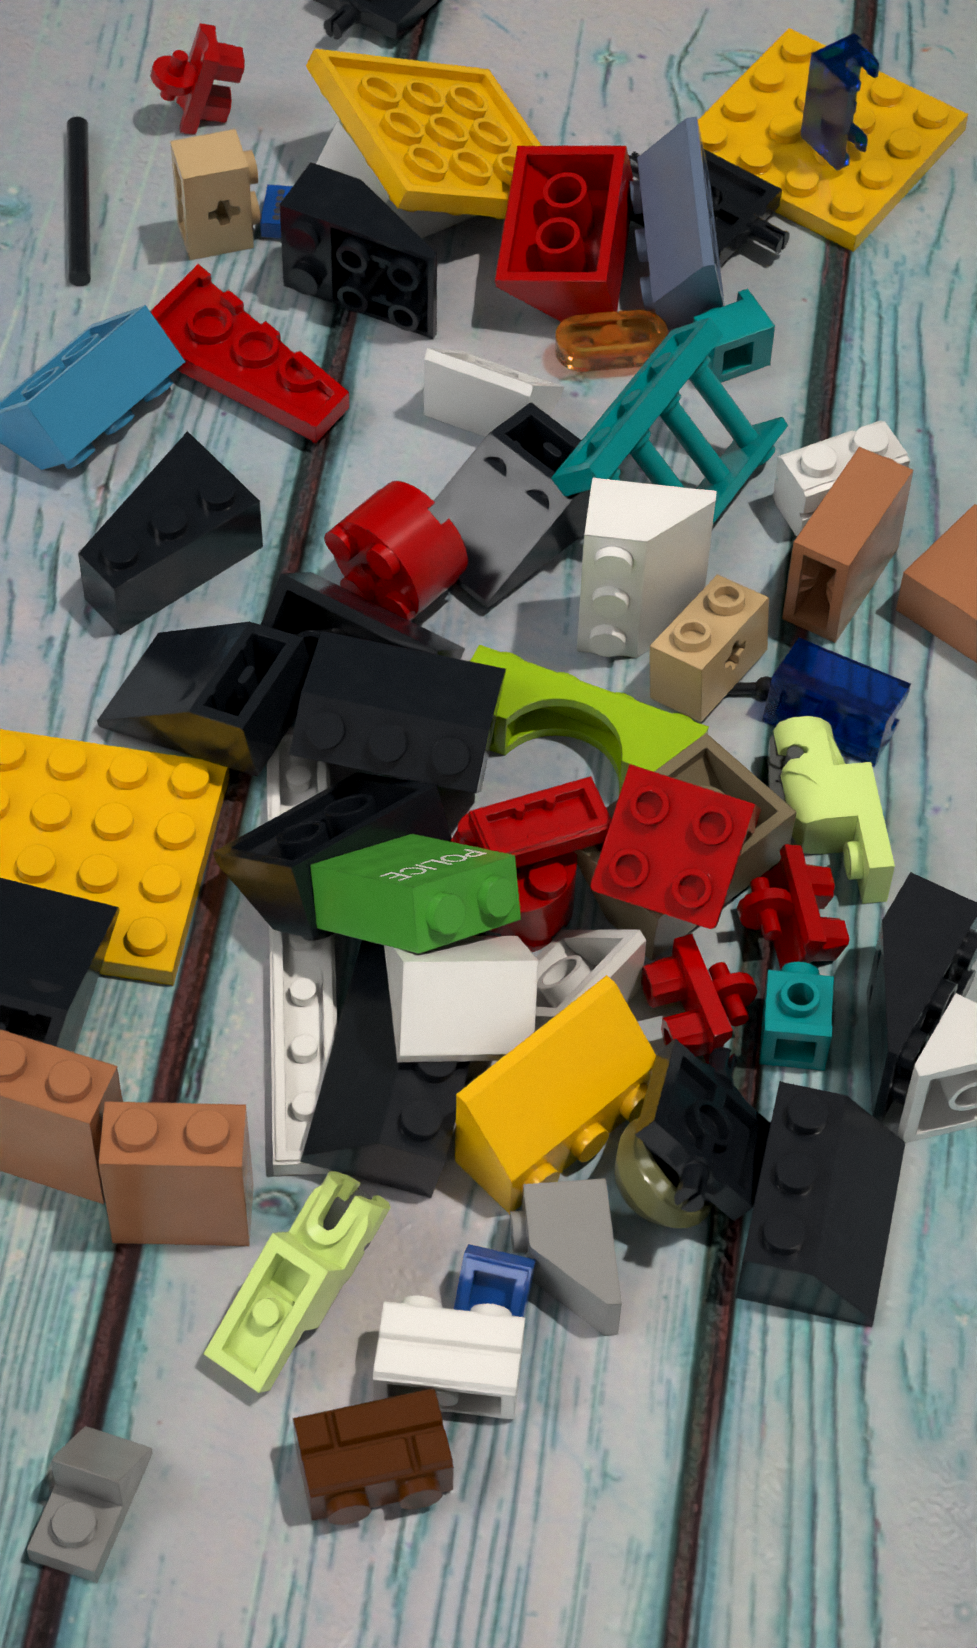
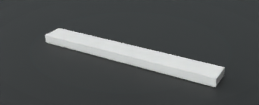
[267,727,337,1176]

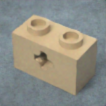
[170,129,261,260]
[650,574,769,722]

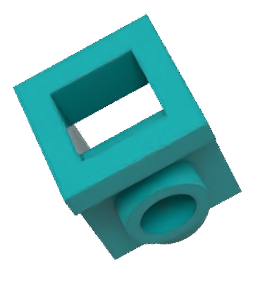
[693,288,775,383]
[759,962,834,1071]

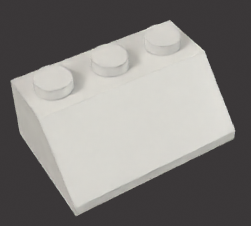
[577,478,717,658]

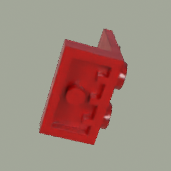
[590,764,761,929]

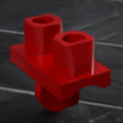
[150,23,245,135]
[737,844,850,970]
[641,934,758,1064]

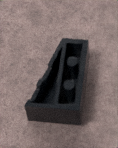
[78,431,263,635]

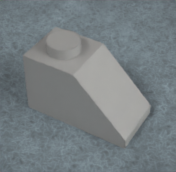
[510,1178,622,1336]

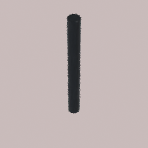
[67,116,91,286]

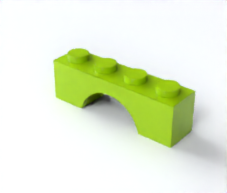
[470,644,709,795]

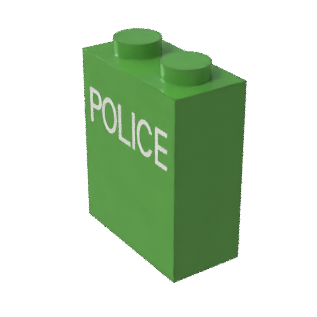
[310,834,521,954]

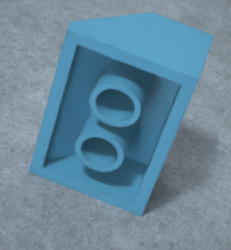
[0,305,185,470]

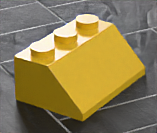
[455,975,656,1214]

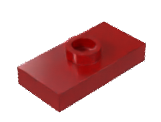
[468,776,611,868]

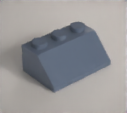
[630,116,725,331]

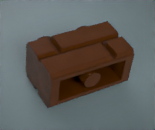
[293,1388,454,1525]

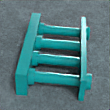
[551,317,789,524]

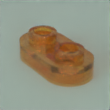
[555,310,668,372]

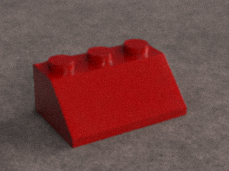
[495,146,634,322]

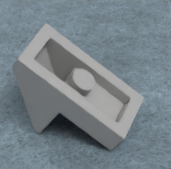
[27,1426,153,1583]

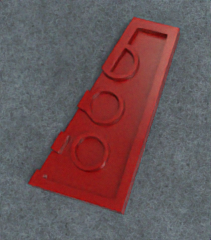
[150,264,349,443]

